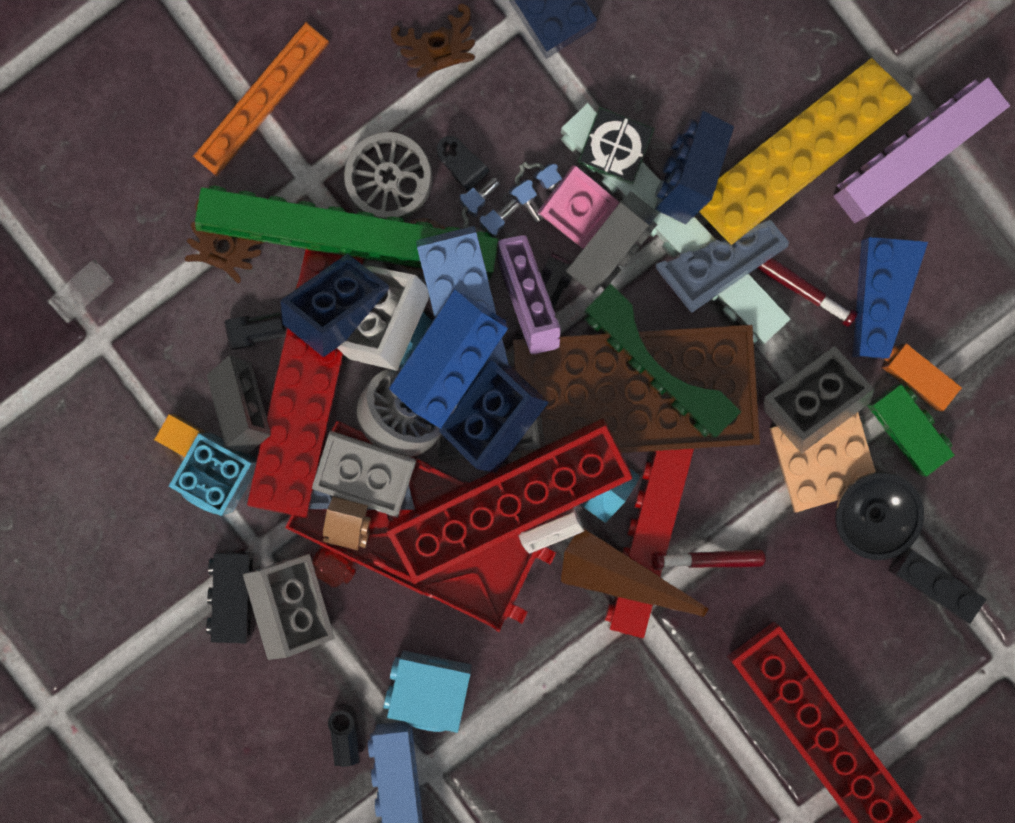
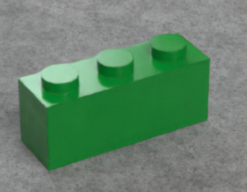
[867,384,955,477]

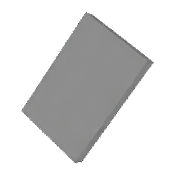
[312,431,417,517]

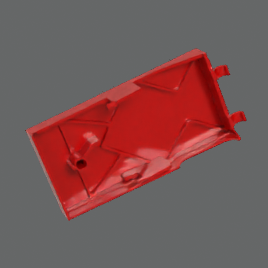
[285,421,556,632]

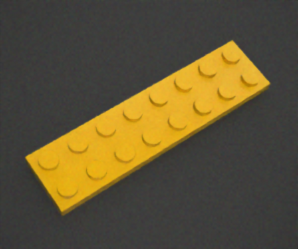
[699,58,912,245]

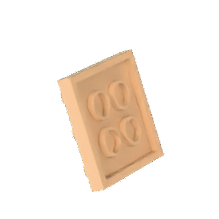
[769,412,876,512]

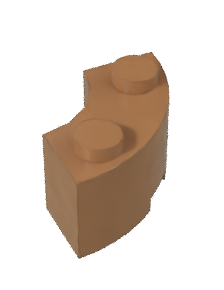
[323,497,371,551]

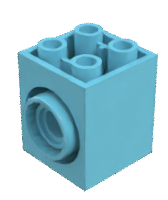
[168,433,257,516]
[383,650,472,733]

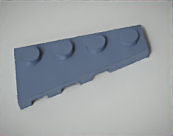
[656,220,789,313]

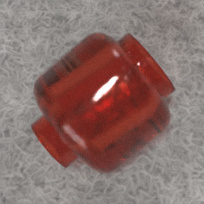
[312,544,356,588]

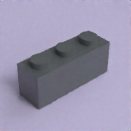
[207,355,271,454]

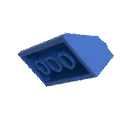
[389,288,508,429]

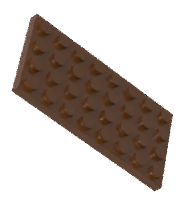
[513,325,760,458]

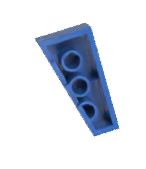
[852,237,928,359]

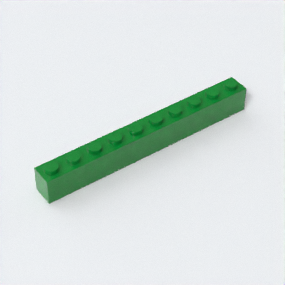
[195,186,498,280]

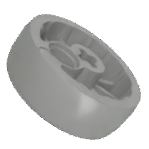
[344,132,433,220]
[357,368,442,457]

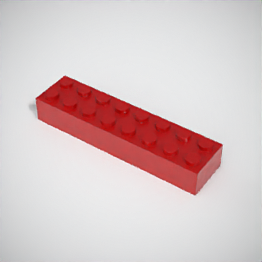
[387,418,632,584]
[727,622,922,823]

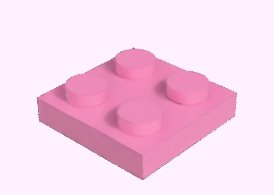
[537,166,620,249]

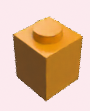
[154,414,205,457]

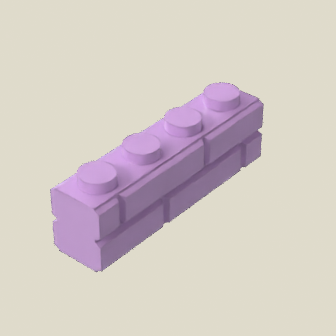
[497,235,561,354]

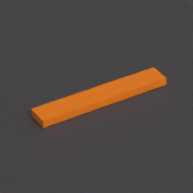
[193,22,329,176]

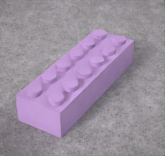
[834,77,1010,223]

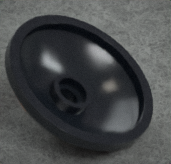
[835,472,924,560]

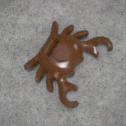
[391,4,475,78]
[184,198,266,284]

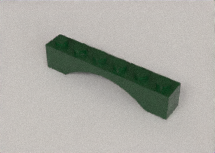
[584,284,741,438]

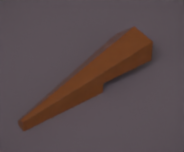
[561,528,709,617]

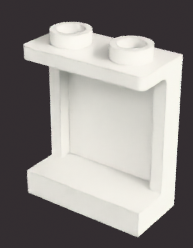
[519,507,584,554]

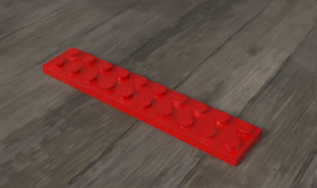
[247,249,365,518]

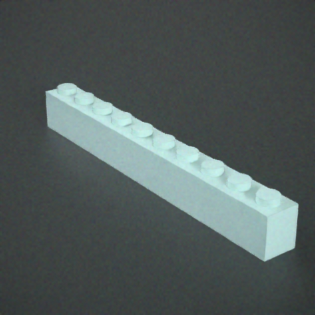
[561,103,790,345]

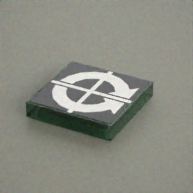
[577,107,655,185]

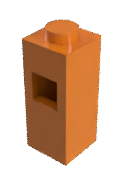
[881,344,962,411]

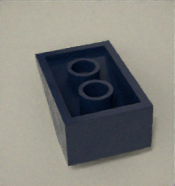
[280,253,389,357]

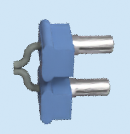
[509,162,562,222]
[460,177,520,238]

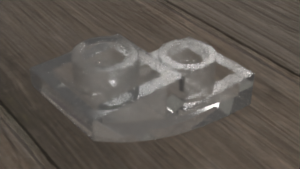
[47,259,115,323]

